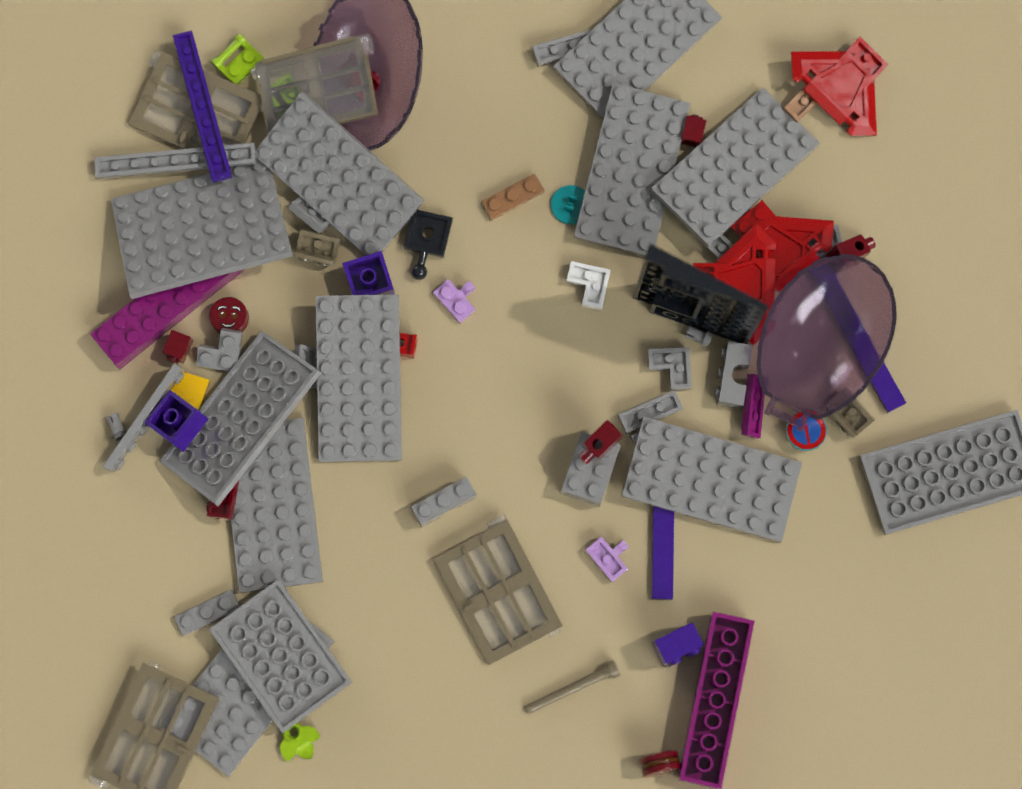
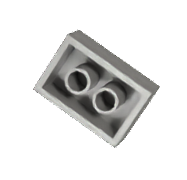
[561,432,621,507]

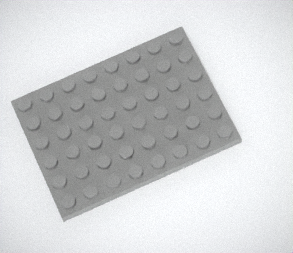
[111,160,293,299]

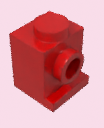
[400,333,418,359]

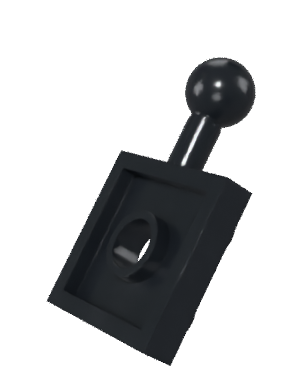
[404,210,453,280]

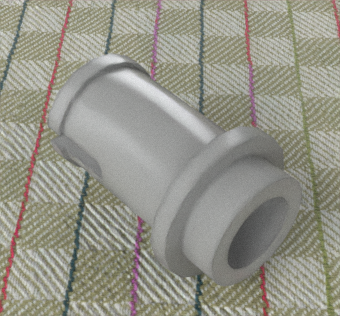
[685,325,713,346]
[106,413,127,441]

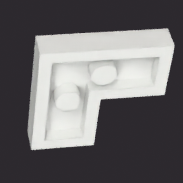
[566,261,611,310]

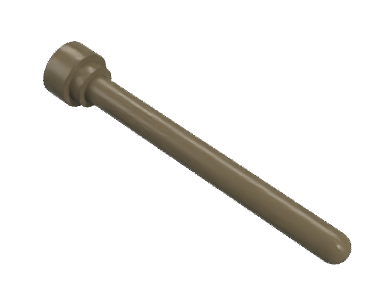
[525,660,621,714]

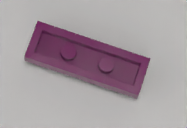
[741,374,766,439]

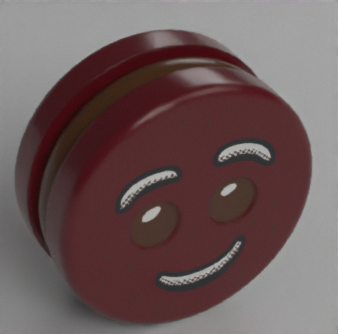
[209,297,249,334]
[639,750,681,778]

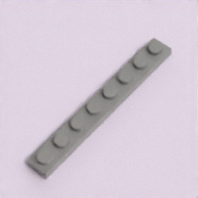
[94,143,257,179]

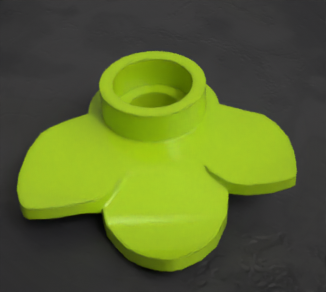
[280,723,320,761]

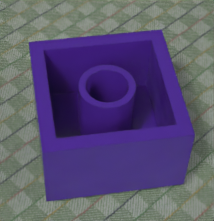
[342,251,395,295]
[145,390,209,452]
[652,622,704,667]

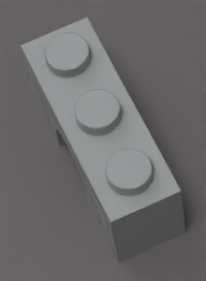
[714,341,753,409]
[411,477,477,527]

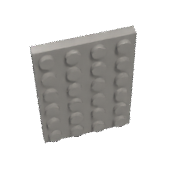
[209,579,353,733]

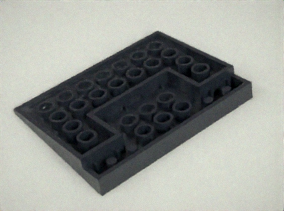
[633,244,769,344]

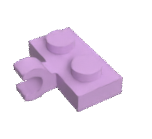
[433,279,475,324]
[586,536,629,582]

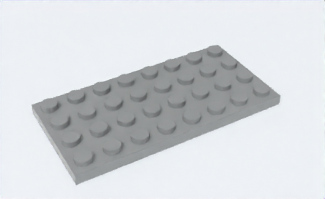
[553,0,723,120]
[573,83,691,256]
[650,88,820,248]
[255,92,425,256]
[316,295,402,462]
[160,330,321,506]
[859,410,1022,535]
[621,417,802,542]
[231,418,323,593]
[163,622,335,777]

